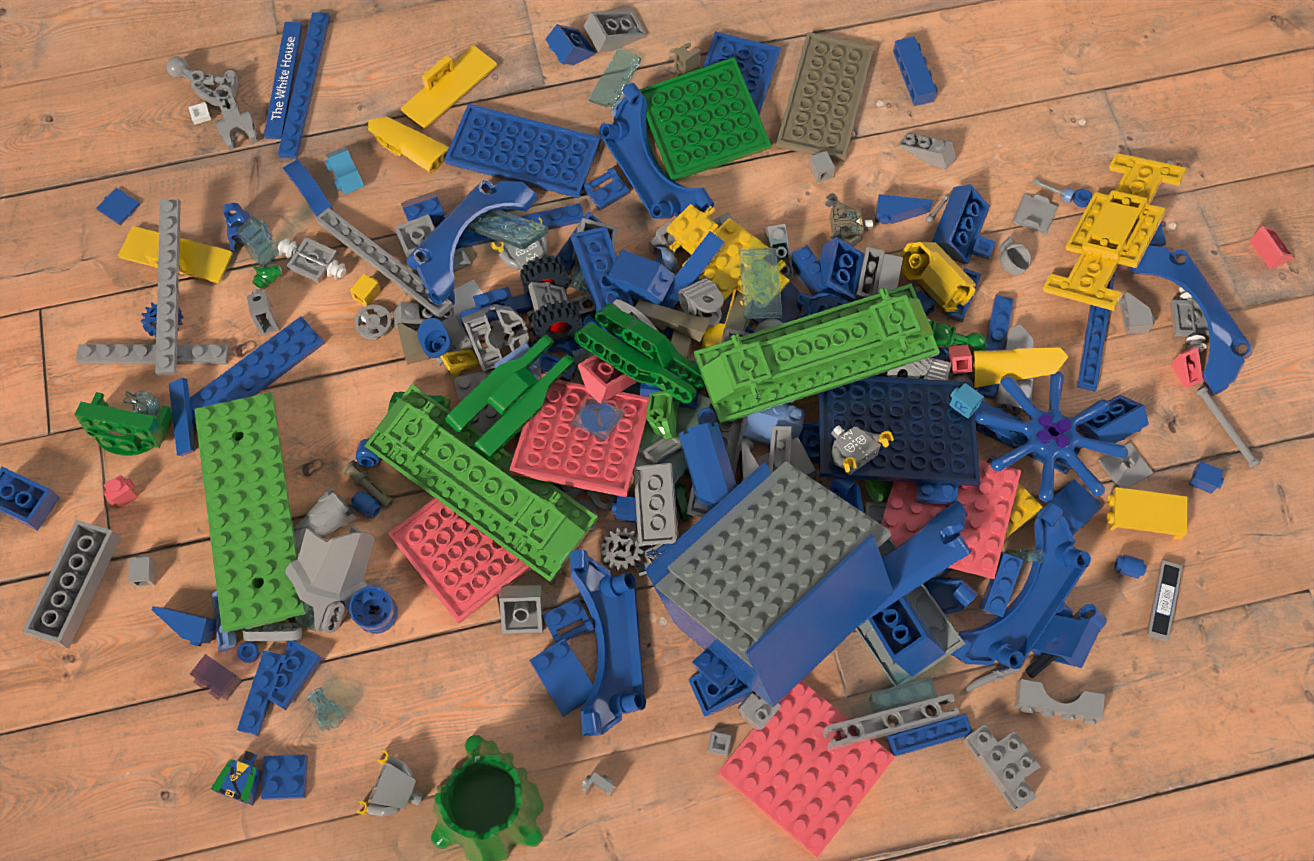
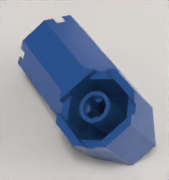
[679,422,737,510]

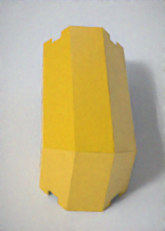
[900,242,976,312]

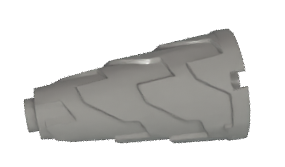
[294,488,357,554]

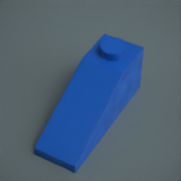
[875,194,933,224]
[152,606,216,646]

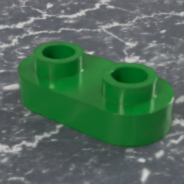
[675,482,690,521]

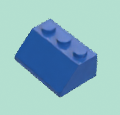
[1077,395,1149,443]

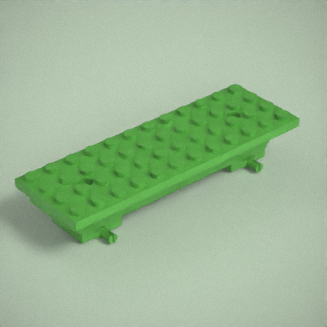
[694,283,940,425]
[364,384,598,582]
[195,392,306,633]

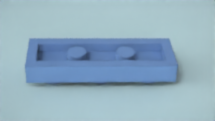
[211,591,237,652]

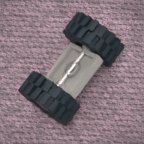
[520,255,582,345]

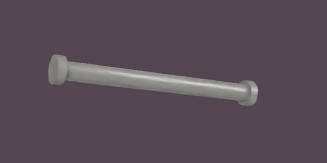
[1196,387,1261,469]

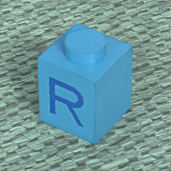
[950,383,984,419]

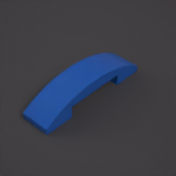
[282,159,333,217]

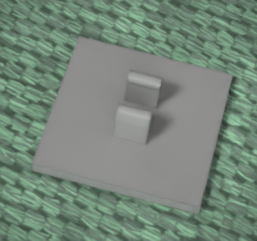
[1098,442,1153,489]

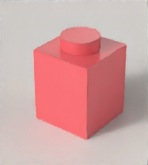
[949,345,972,374]

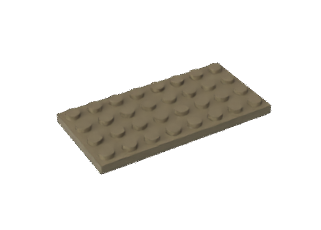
[776,32,874,162]

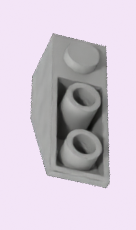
[898,133,956,169]
[764,224,794,279]
[394,302,454,330]

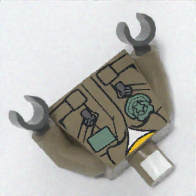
[826,193,873,246]

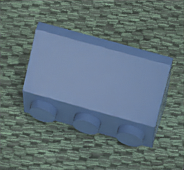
[743,404,805,446]

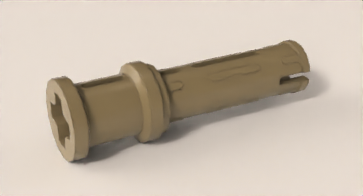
[342,460,394,509]

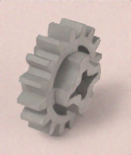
[601,528,644,571]

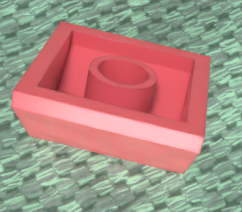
[1250,226,1295,270]

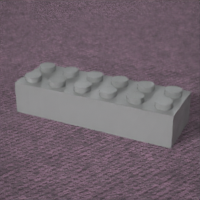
[23,520,121,649]

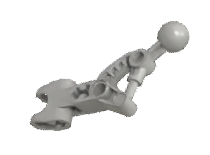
[166,56,257,151]

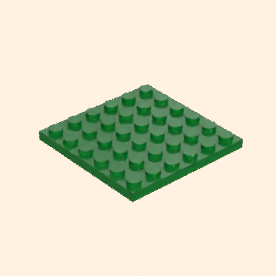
[639,57,771,181]

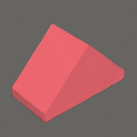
[1171,346,1203,388]

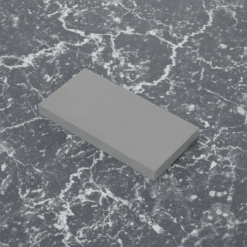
[633,463,679,546]

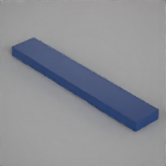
[655,231,725,331]

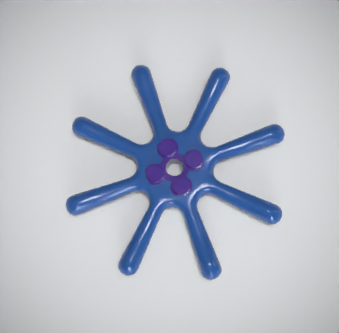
[975,371,1128,502]

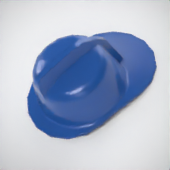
[417,318,452,358]

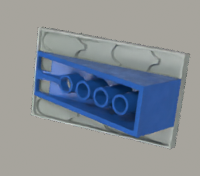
[855,537,965,690]

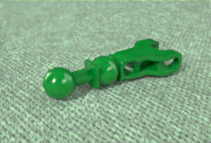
[928,319,987,356]

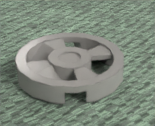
[354,304,393,340]

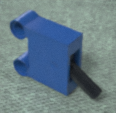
[1025,602,1107,678]

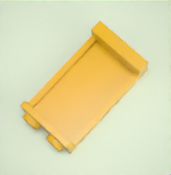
[1107,487,1187,540]

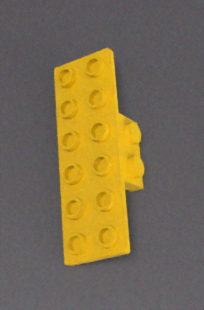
[401,46,497,129]
[118,226,233,283]

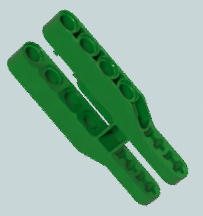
[575,304,705,404]
[445,334,575,461]

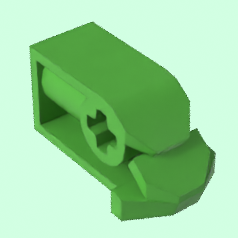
[646,391,680,439]

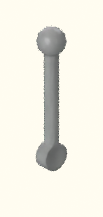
[926,194,950,223]

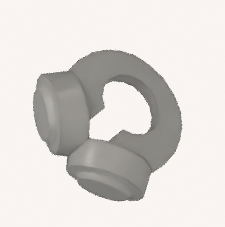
[587,490,616,510]

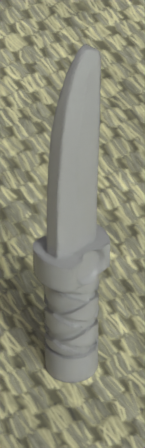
[966,667,1020,692]

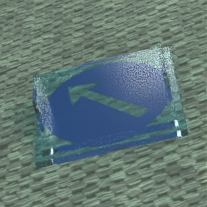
[572,396,625,440]

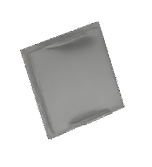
[1013,193,1058,235]

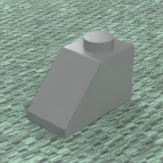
[1119,293,1155,334]

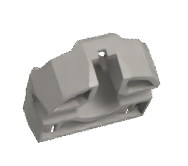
[462,304,529,371]

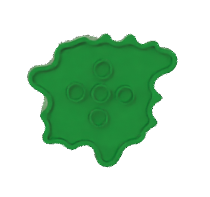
[431,735,544,861]

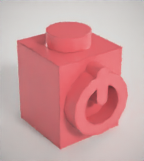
[103,474,137,508]

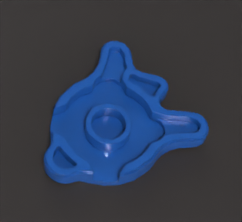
[797,293,847,318]

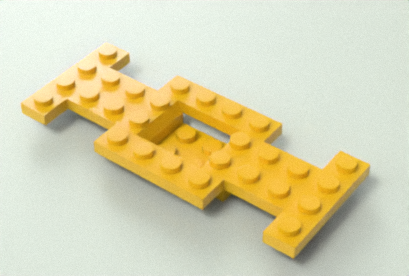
[1043,153,1187,311]

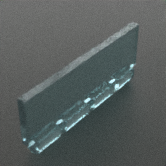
[589,48,642,107]

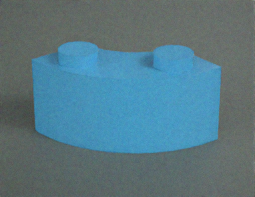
[325,147,364,195]

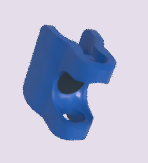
[223,203,256,252]

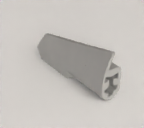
[995,324,1034,414]

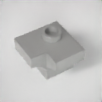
[649,221,684,255]
[737,693,781,730]

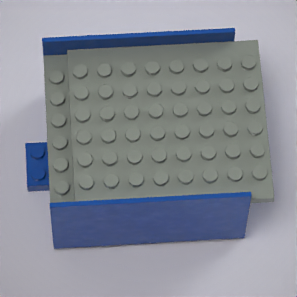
[645,461,893,707]

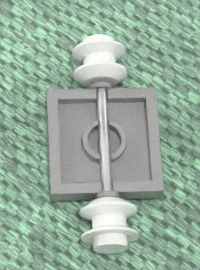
[278,237,346,283]
[1170,287,1209,353]

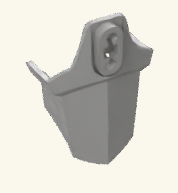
[285,525,375,634]

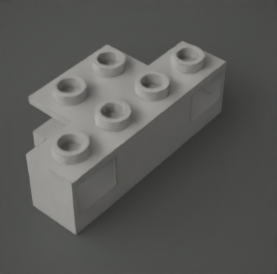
[963,725,1040,812]

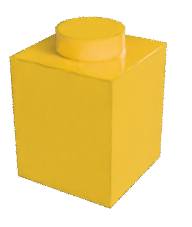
[350,274,381,306]

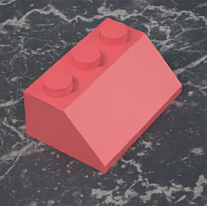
[578,355,637,404]

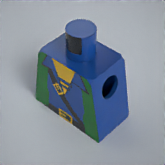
[211,751,262,806]

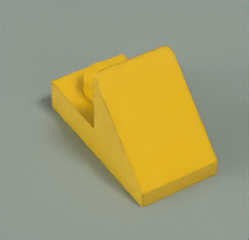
[440,349,479,378]

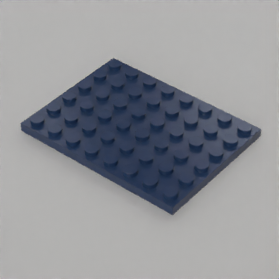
[818,376,980,487]

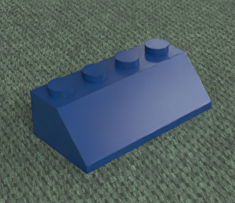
[932,184,990,264]

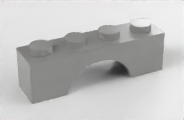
[1014,679,1105,725]

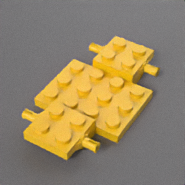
[666,204,790,308]

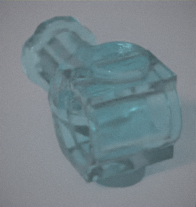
[306,687,347,731]

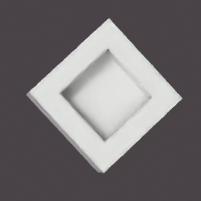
[189,102,211,125]

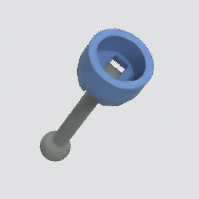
[1032,179,1076,204]

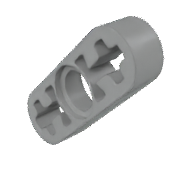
[242,623,303,641]

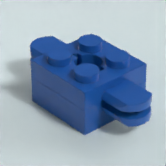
[460,286,533,330]

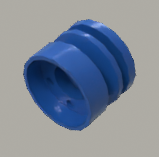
[349,586,398,634]

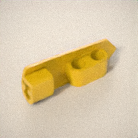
[368,117,450,173]
[973,348,1068,388]

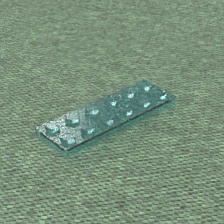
[444,210,549,250]

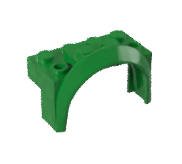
[74,392,173,456]

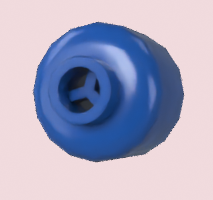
[355,438,381,467]

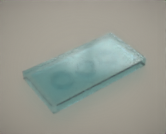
[739,248,782,318]

